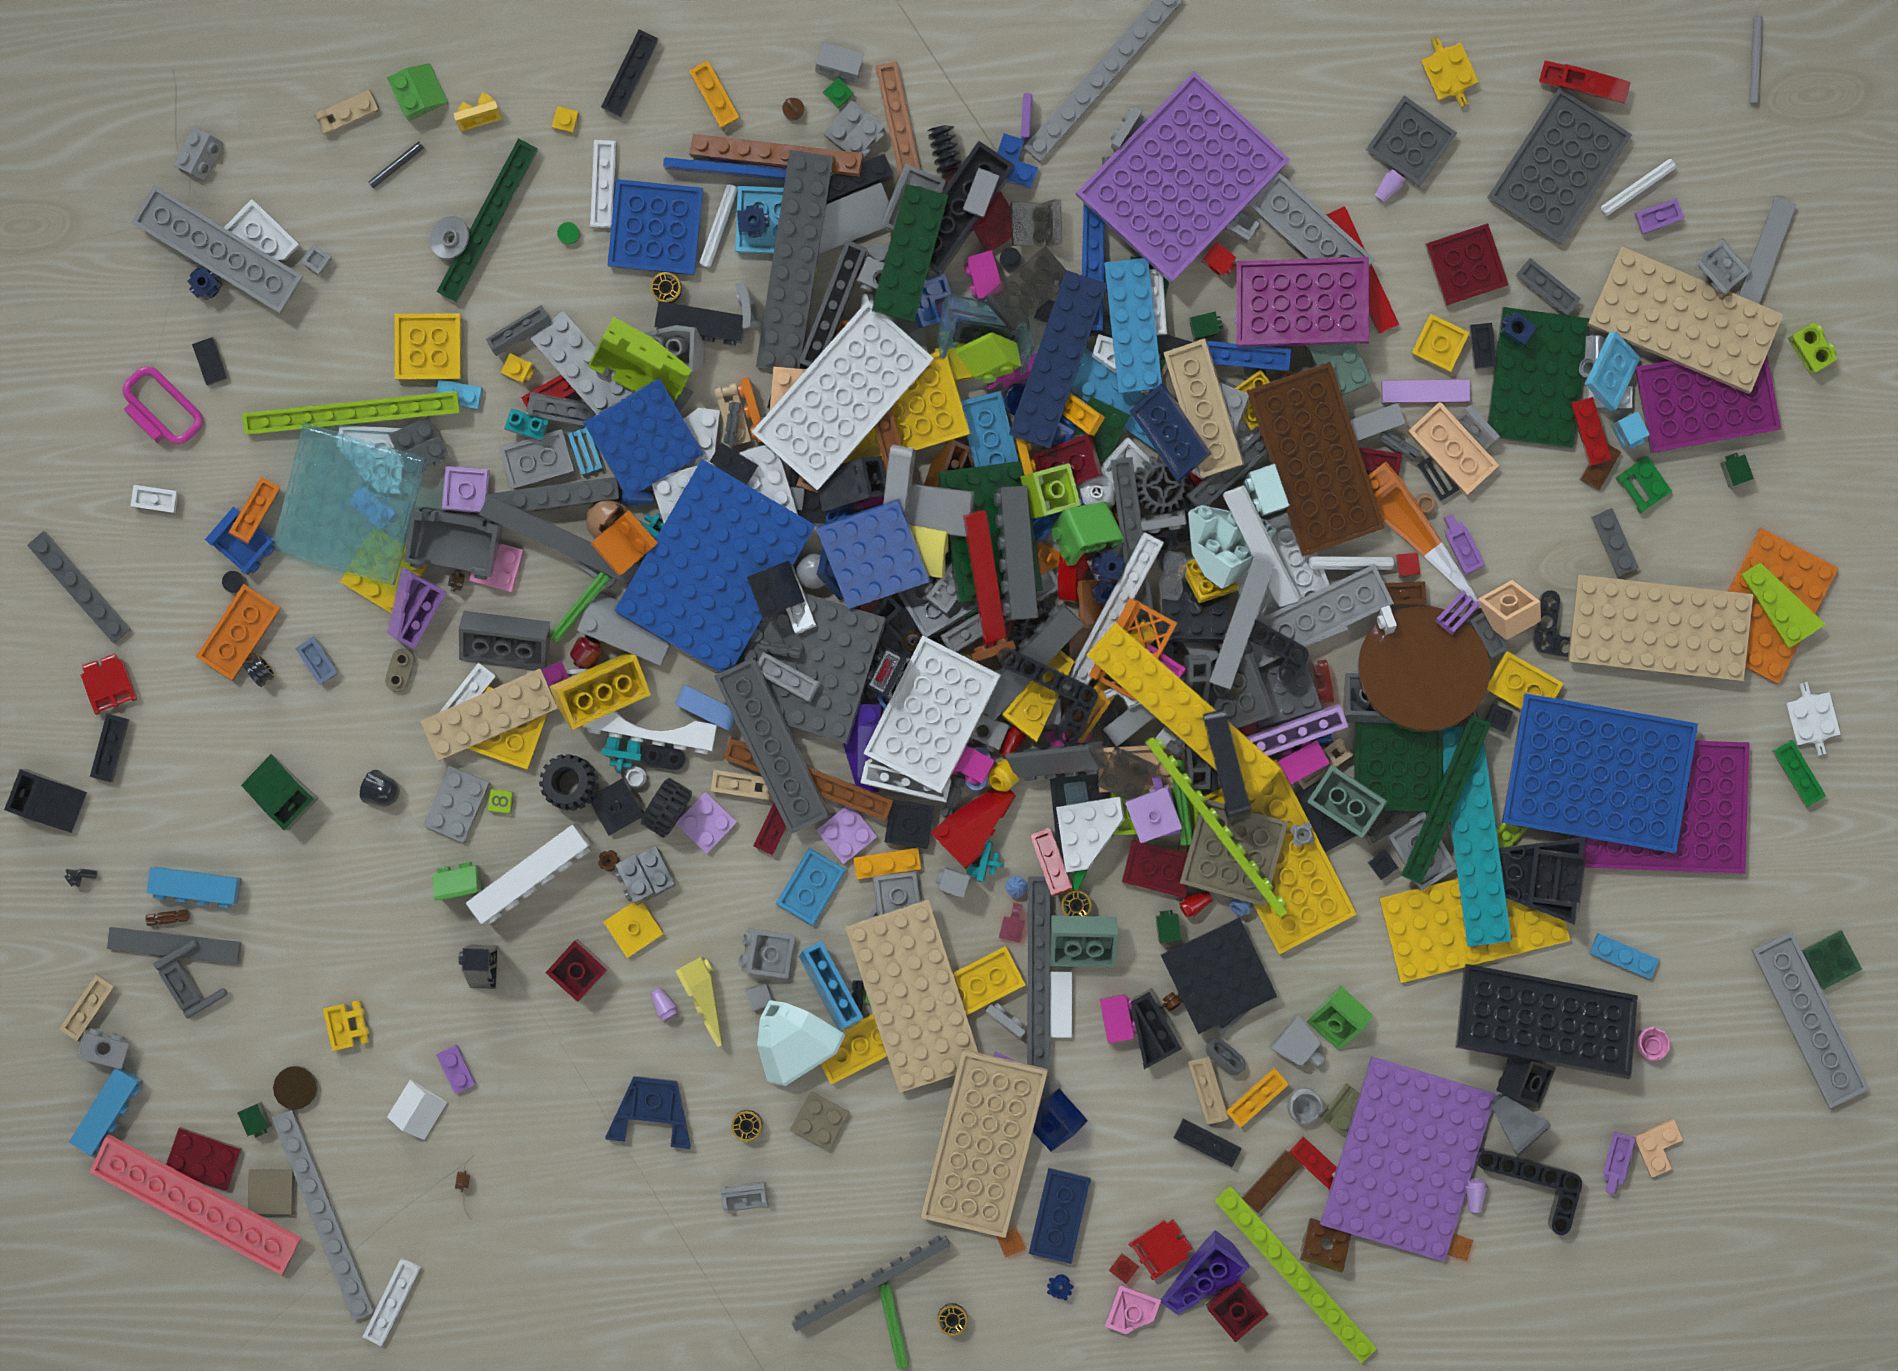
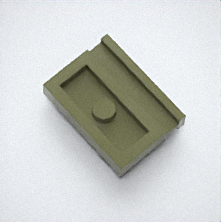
[1320,1083,1360,1138]

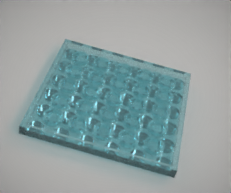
[273,423,427,585]

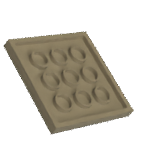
[1179,799,1288,907]

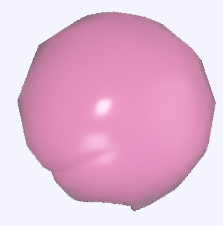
[1636,1027,1670,1061]

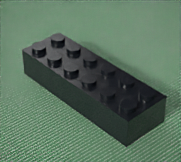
[929,141,1016,277]

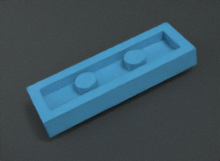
[1589,933,1659,979]

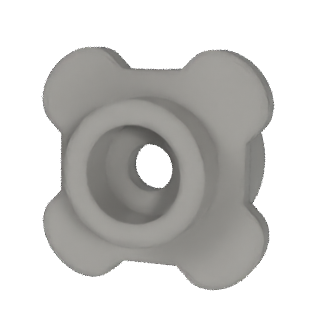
[1290,822,1314,846]

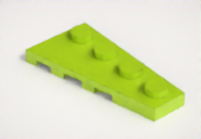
[1741,563,1826,648]

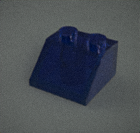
[1033,1088,1088,1152]

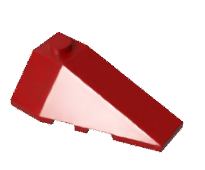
[931,788,1016,869]

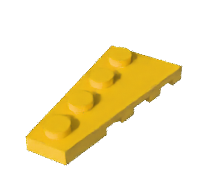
[1002,650,1074,743]

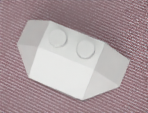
[861,758,951,802]

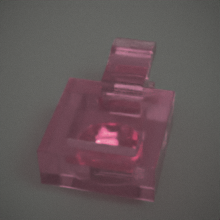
[999,902,1025,943]

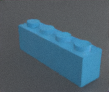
[147,867,241,908]
[798,941,863,1032]
[69,1067,142,1156]

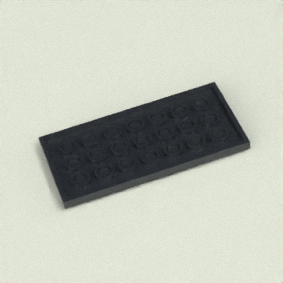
[1455,964,1638,1079]

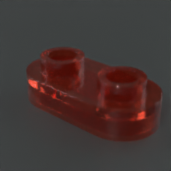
[1314,659,1334,704]

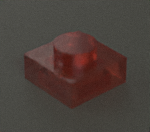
[1108,1252,1139,1284]

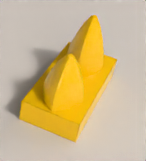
[454,92,502,132]

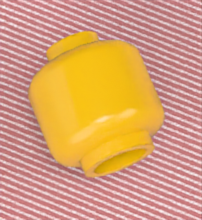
[988,759,1020,792]

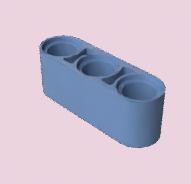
[675,684,736,731]

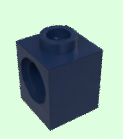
[1500,312,1537,347]

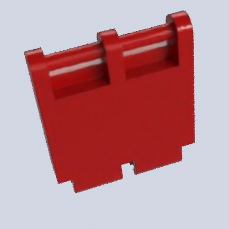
[80,654,137,715]
[1128,1219,1193,1281]

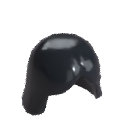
[359,769,400,807]

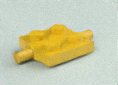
[1421,36,1479,108]

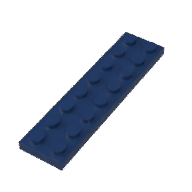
[1009,270,1107,449]

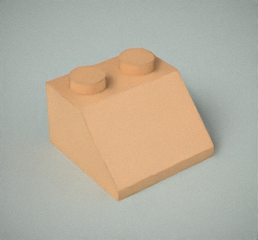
[1478,580,1541,640]

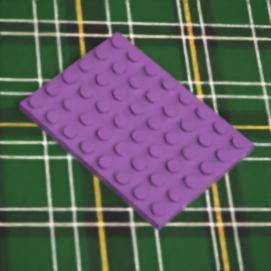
[1075,72,1290,284]
[1320,1056,1496,1262]

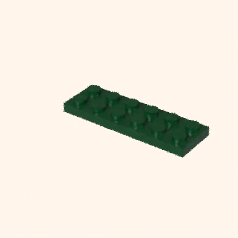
[872,184,948,323]

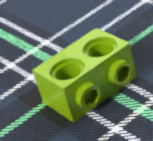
[1787,322,1838,375]

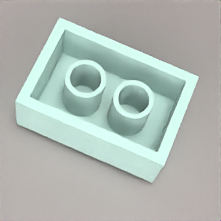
[1242,464,1289,518]

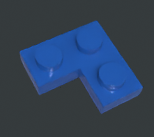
[997,133,1038,189]
[916,274,952,328]

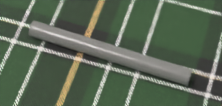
[1750,16,1762,104]

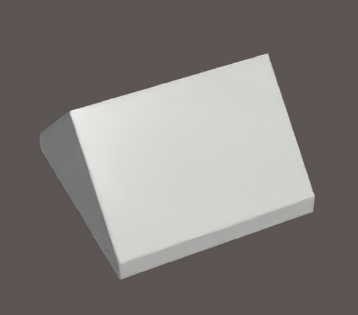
[387,1079,447,1140]

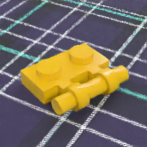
[323,1000,369,1051]

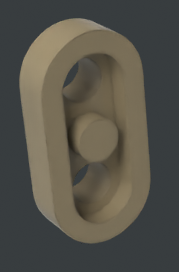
[385,648,415,691]

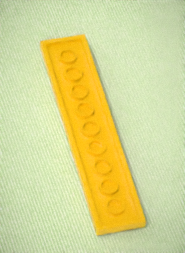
[1086,622,1281,801]
[821,946,1026,1085]

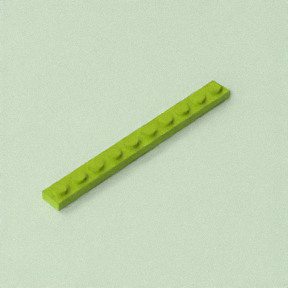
[242,391,461,435]
[1145,737,1287,918]
[1214,1185,1377,1364]

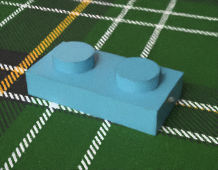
[436,379,483,410]

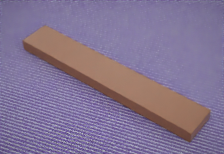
[875,61,920,177]

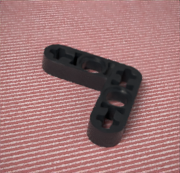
[1533,590,1570,657]

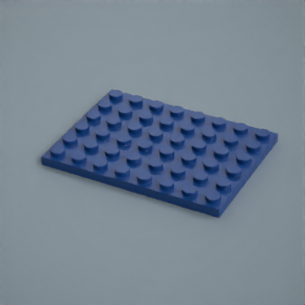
[614,459,816,673]
[1502,693,1698,853]

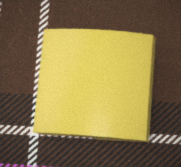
[909,525,948,578]

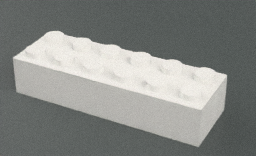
[466,824,592,924]

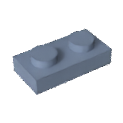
[295,636,339,685]

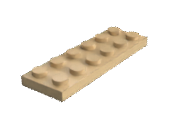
[1164,339,1244,478]
[420,668,558,761]

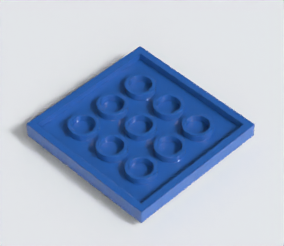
[607,179,704,275]
[583,378,703,498]
[816,499,930,609]

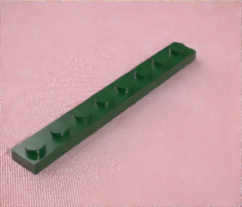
[437,138,538,303]
[1400,715,1492,885]

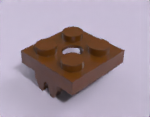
[1300,1218,1351,1273]

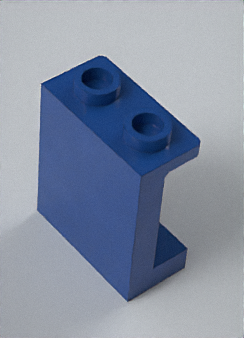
[205,507,277,575]

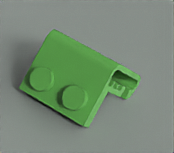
[1051,502,1125,566]

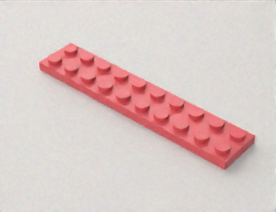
[90,1134,301,1276]

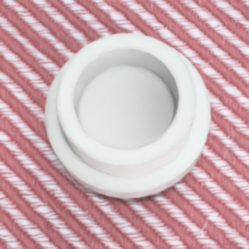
[624,766,646,788]

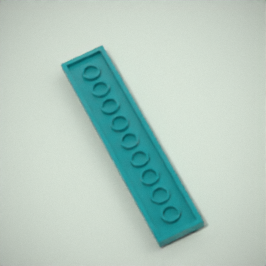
[1442,726,1512,947]

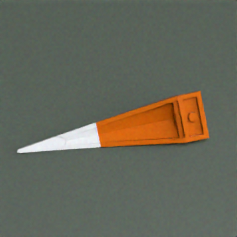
[1368,462,1481,608]

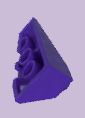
[842,704,882,792]
[1160,1230,1249,1315]

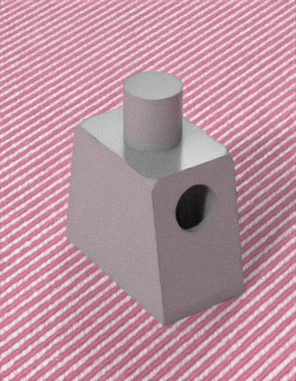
[1270,1015,1325,1067]

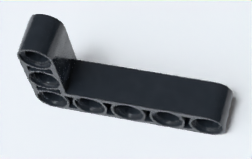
[997,647,1098,746]
[1203,709,1251,824]
[1475,1148,1582,1235]

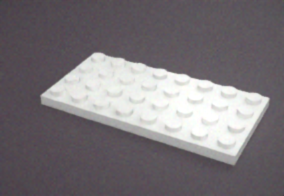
[752,301,934,491]

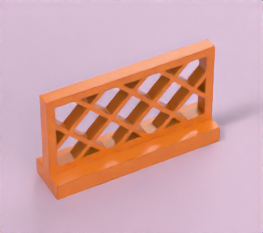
[1088,598,1178,701]

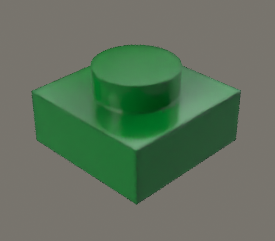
[823,77,854,109]

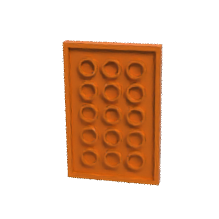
[1727,528,1839,684]

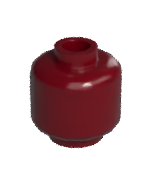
[570,635,602,669]

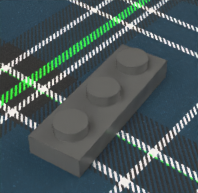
[1515,258,1581,316]
[486,305,551,356]
[526,392,594,426]
[1591,508,1639,577]

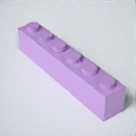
[1247,704,1348,756]

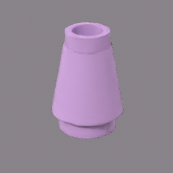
[1374,169,1405,203]
[650,988,678,1022]
[1465,1178,1487,1213]

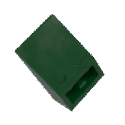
[241,754,319,831]

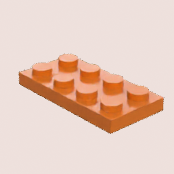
[195,584,281,681]

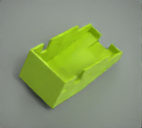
[588,317,692,403]

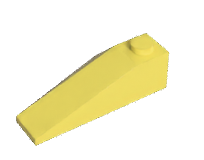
[676,956,723,1047]

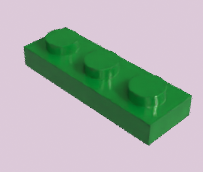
[1772,740,1826,807]

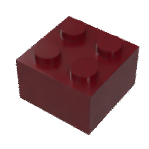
[545,939,609,1002]
[1205,1278,1269,1343]

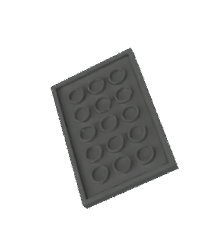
[1487,87,1632,245]

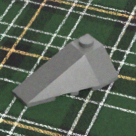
[644,325,704,371]
[577,593,670,666]

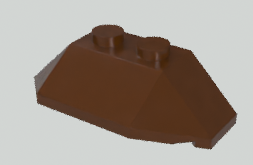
[923,439,975,488]

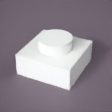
[1377,606,1397,635]

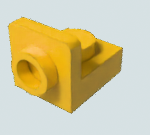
[500,353,535,385]

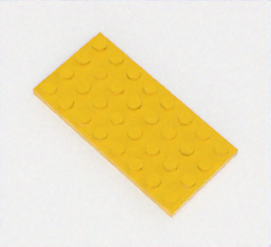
[1204,759,1357,955]
[1379,878,1571,983]

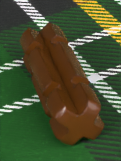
[145,909,189,926]

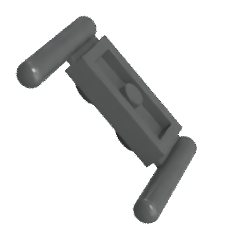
[153,940,228,1019]

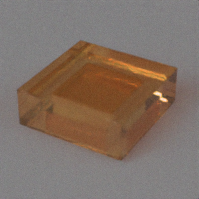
[997,1228,1025,1257]
[1447,1233,1473,1261]

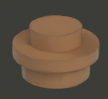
[1415,493,1436,515]

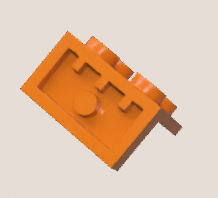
[591,510,658,576]

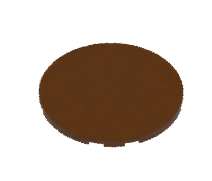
[1358,605,1490,732]

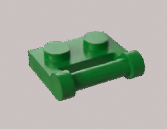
[1615,456,1672,513]

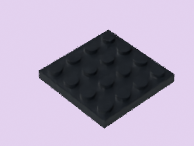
[1160,917,1278,1034]

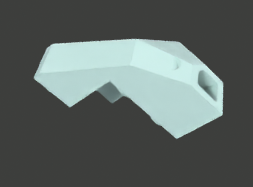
[1188,505,1276,589]
[757,1000,845,1086]

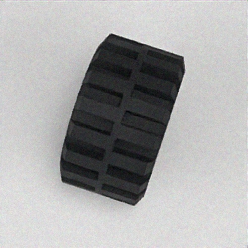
[539,754,599,811]
[641,777,692,838]

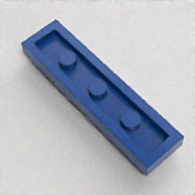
[1207,341,1292,372]

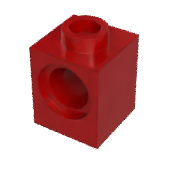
[1201,242,1237,277]

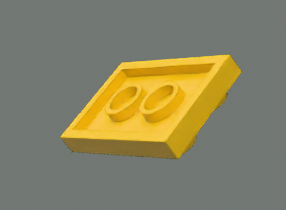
[1487,651,1564,710]

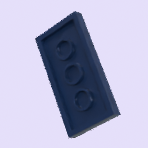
[1130,384,1212,481]
[1028,1167,1091,1264]

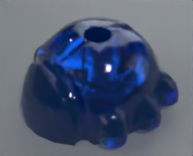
[1092,581,1116,605]
[1047,1274,1074,1300]

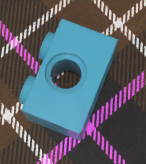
[1610,411,1650,449]

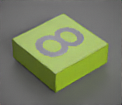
[488,789,513,814]

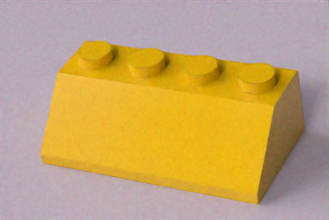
[550,652,651,730]

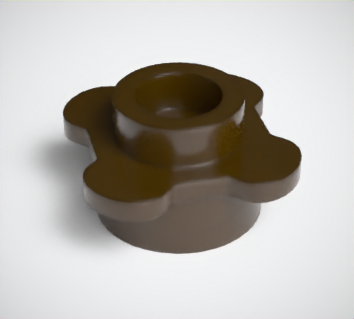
[448,570,465,592]

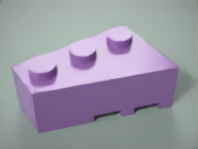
[387,567,446,649]

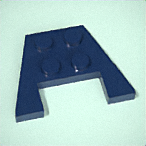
[605,1076,691,1149]

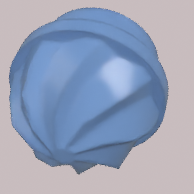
[1005,876,1027,898]
[1230,898,1253,917]

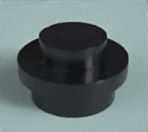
[1000,247,1021,270]

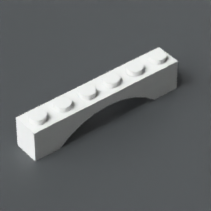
[583,711,718,754]

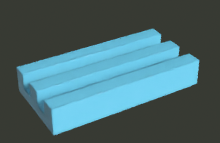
[568,427,603,475]

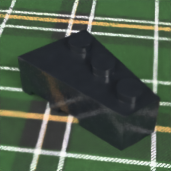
[458,944,498,989]
[1131,988,1184,1070]

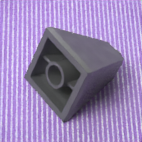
[1491,1094,1551,1156]

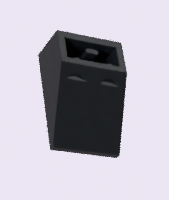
[818,456,887,513]
[4,769,87,833]

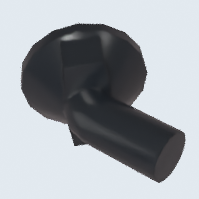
[64,869,97,887]

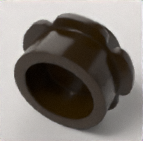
[902,630,923,651]

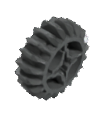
[1135,455,1190,514]

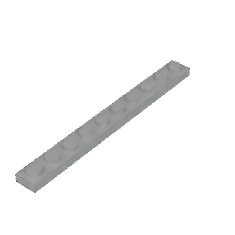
[1024,0,1183,162]
[271,1110,375,1321]

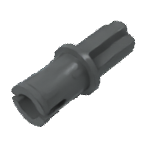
[1379,430,1421,463]

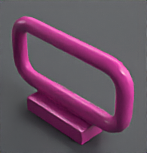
[122,366,203,445]

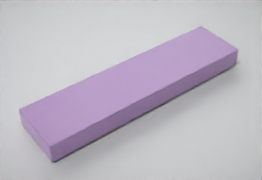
[1381,380,1470,403]

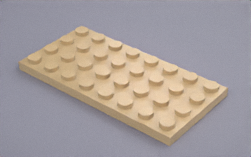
[1587,246,1784,394]
[1568,575,1753,681]
[845,899,979,1093]
[920,1049,1048,1238]

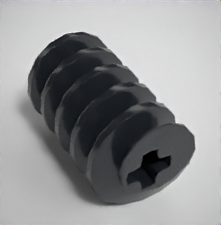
[927,125,962,173]

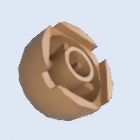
[586,500,628,539]

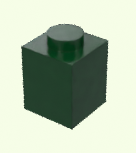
[1189,311,1223,341]
[1720,453,1754,487]
[1155,910,1181,943]
[237,1102,272,1138]

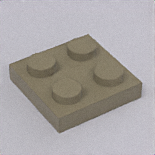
[790,1091,849,1150]

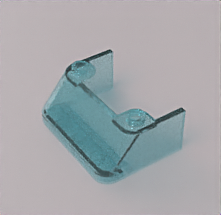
[937,294,1035,375]

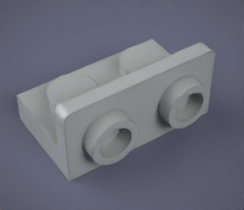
[922,563,957,614]

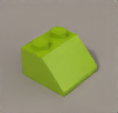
[956,332,1021,383]
[1020,463,1081,519]

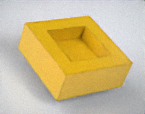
[552,106,579,134]

